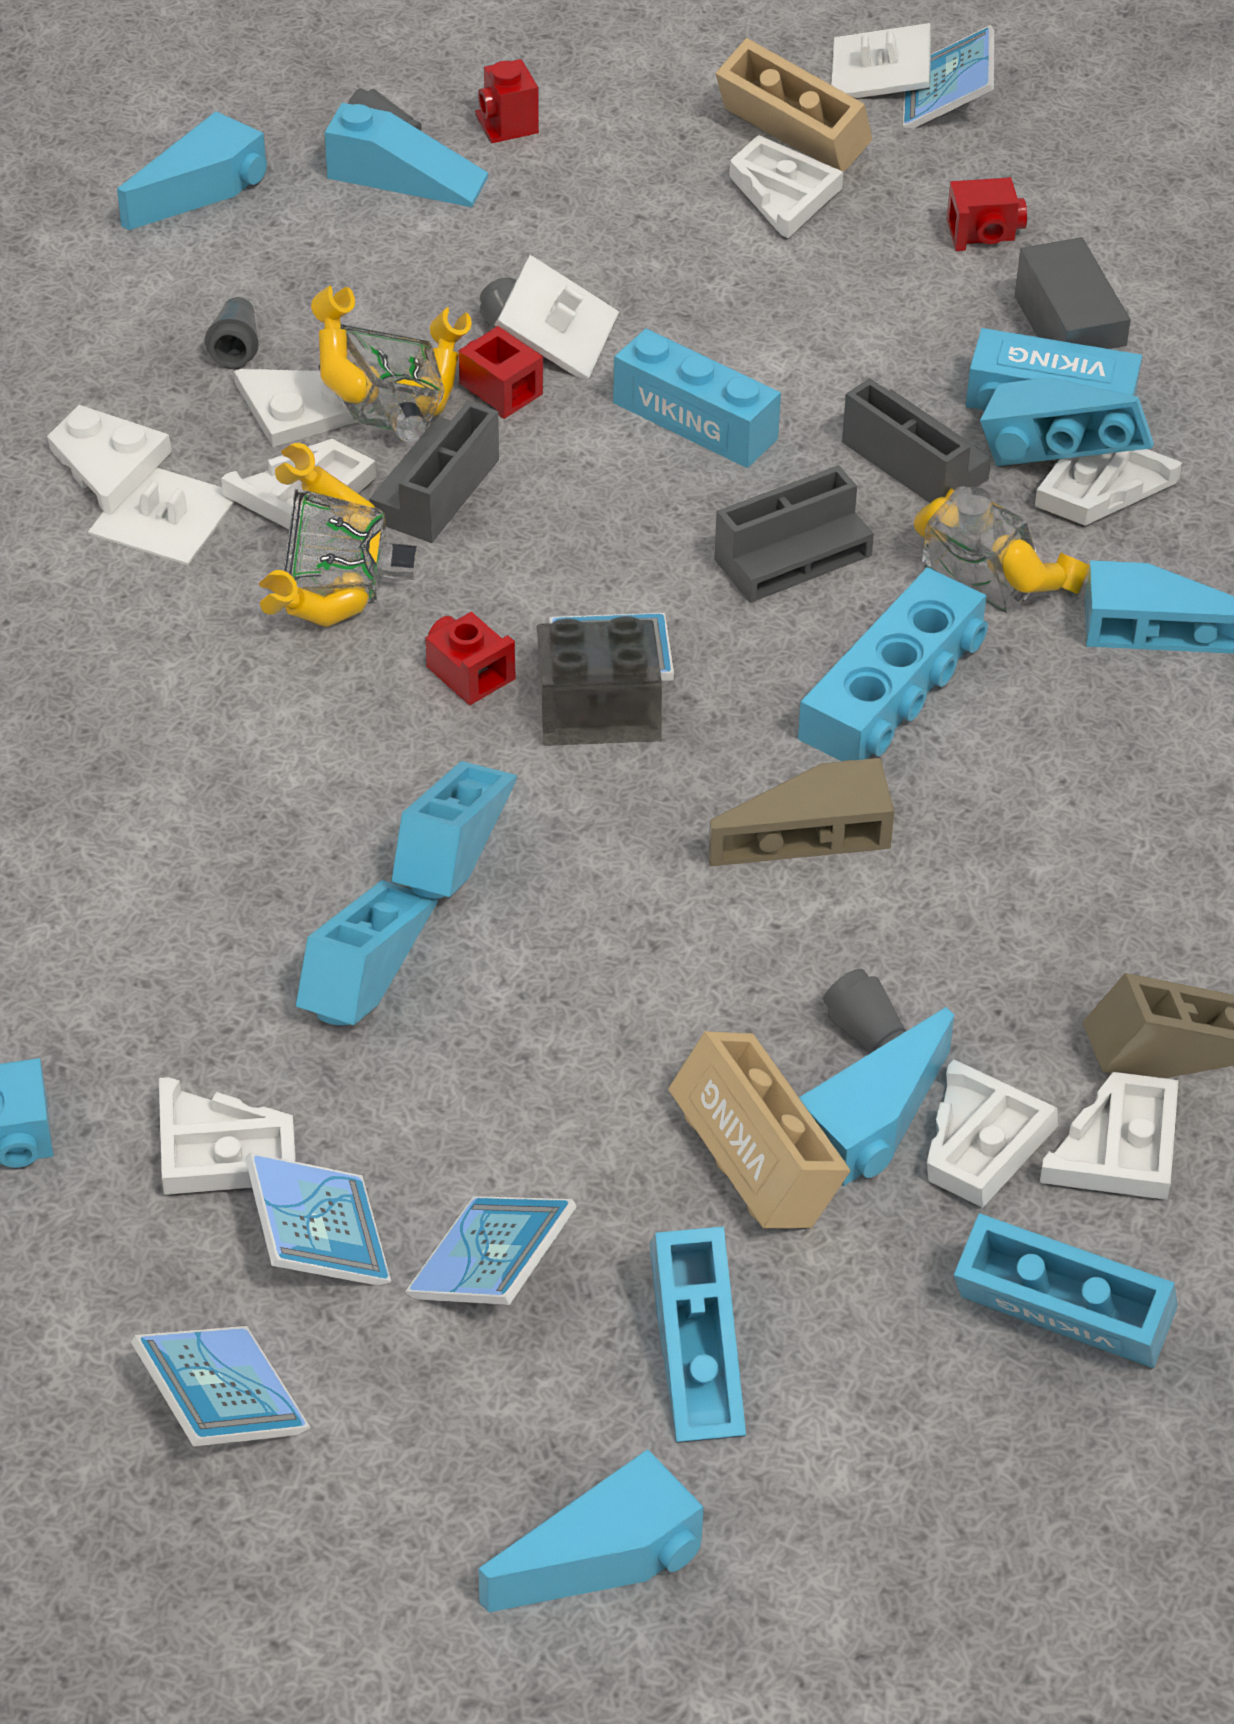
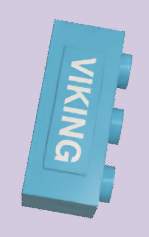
[613,328,781,468]
[966,328,1142,411]
[954,1213,1178,1369]

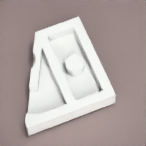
[729,135,843,238]
[221,439,376,539]
[1035,449,1182,526]
[1040,1072,1179,1200]
[159,1077,296,1195]

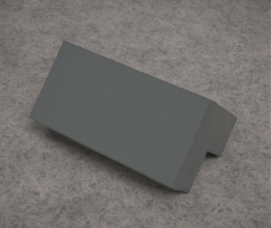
[1014,237,1131,349]
[842,378,992,503]
[369,401,499,543]
[714,465,874,603]

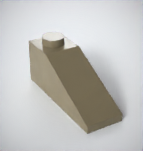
[708,758,894,866]
[1082,973,1234,1078]

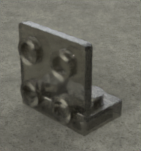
[537,616,662,746]

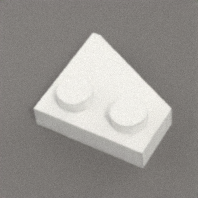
[234,369,374,447]
[47,405,172,514]
[927,1059,1058,1208]

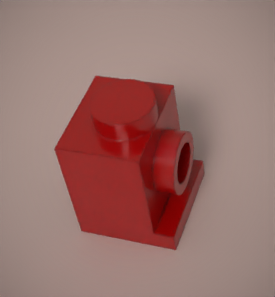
[475,59,539,144]
[946,177,1027,251]
[458,326,543,419]
[425,611,516,706]

